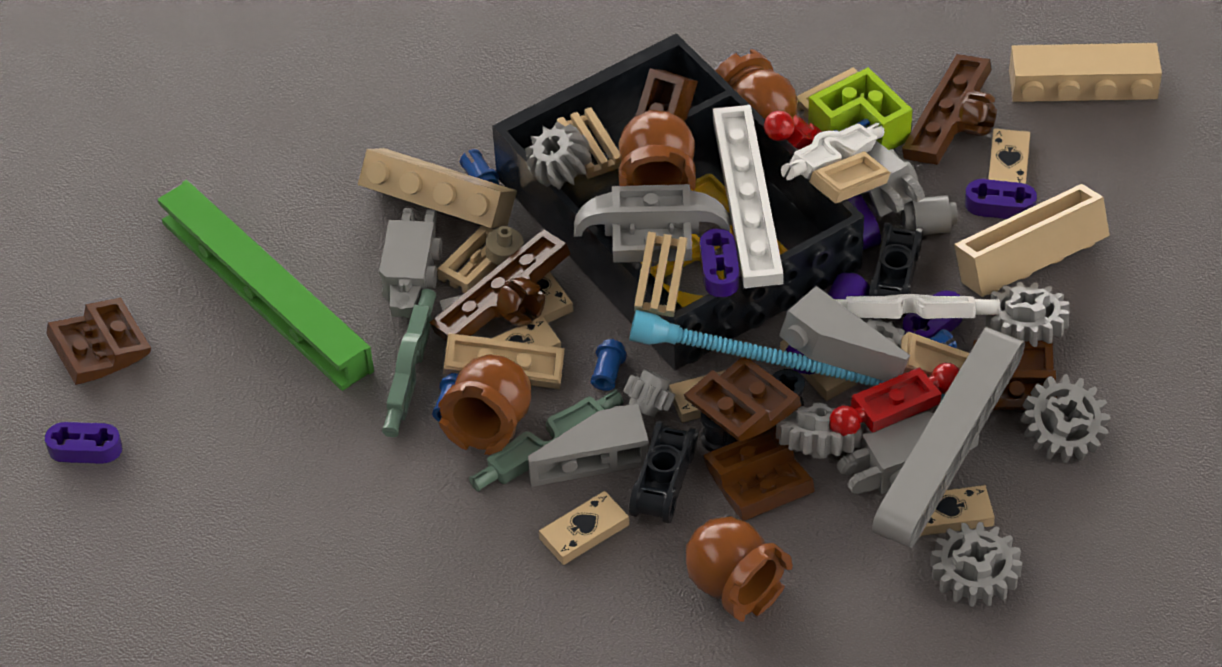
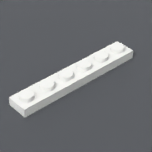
[713,105,783,288]

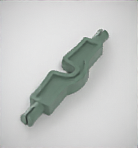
[382,289,437,437]
[469,389,624,492]

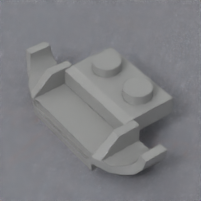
[574,184,730,262]

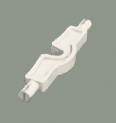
[781,123,885,180]
[834,294,1000,319]

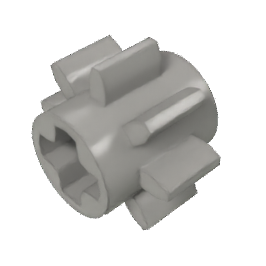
[623,369,676,417]

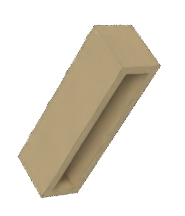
[1009,43,1162,102]
[358,148,517,228]
[954,184,1110,297]

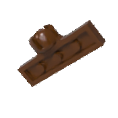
[902,54,997,165]
[429,229,571,341]

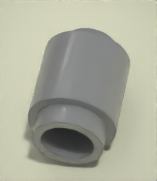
[901,195,958,235]

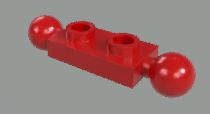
[764,110,823,150]
[829,362,960,437]

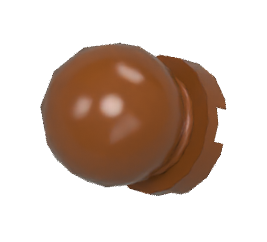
[715,49,798,119]
[619,110,696,191]
[438,354,532,455]
[686,516,793,622]

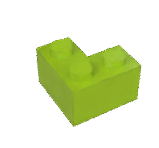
[808,67,913,150]

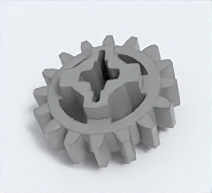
[985,282,1070,347]
[1020,374,1111,463]
[776,403,864,459]
[930,522,1022,607]

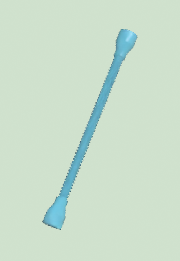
[629,310,945,403]

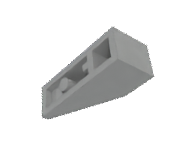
[779,286,910,381]
[528,404,649,487]

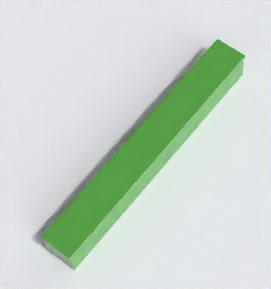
[157,179,374,391]

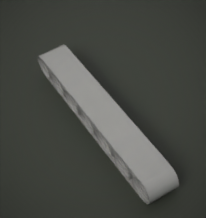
[872,327,1025,548]

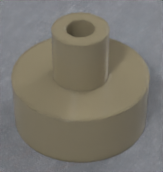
[486,226,524,265]

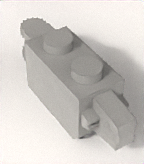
[860,141,925,217]
[379,208,442,318]
[837,412,979,495]

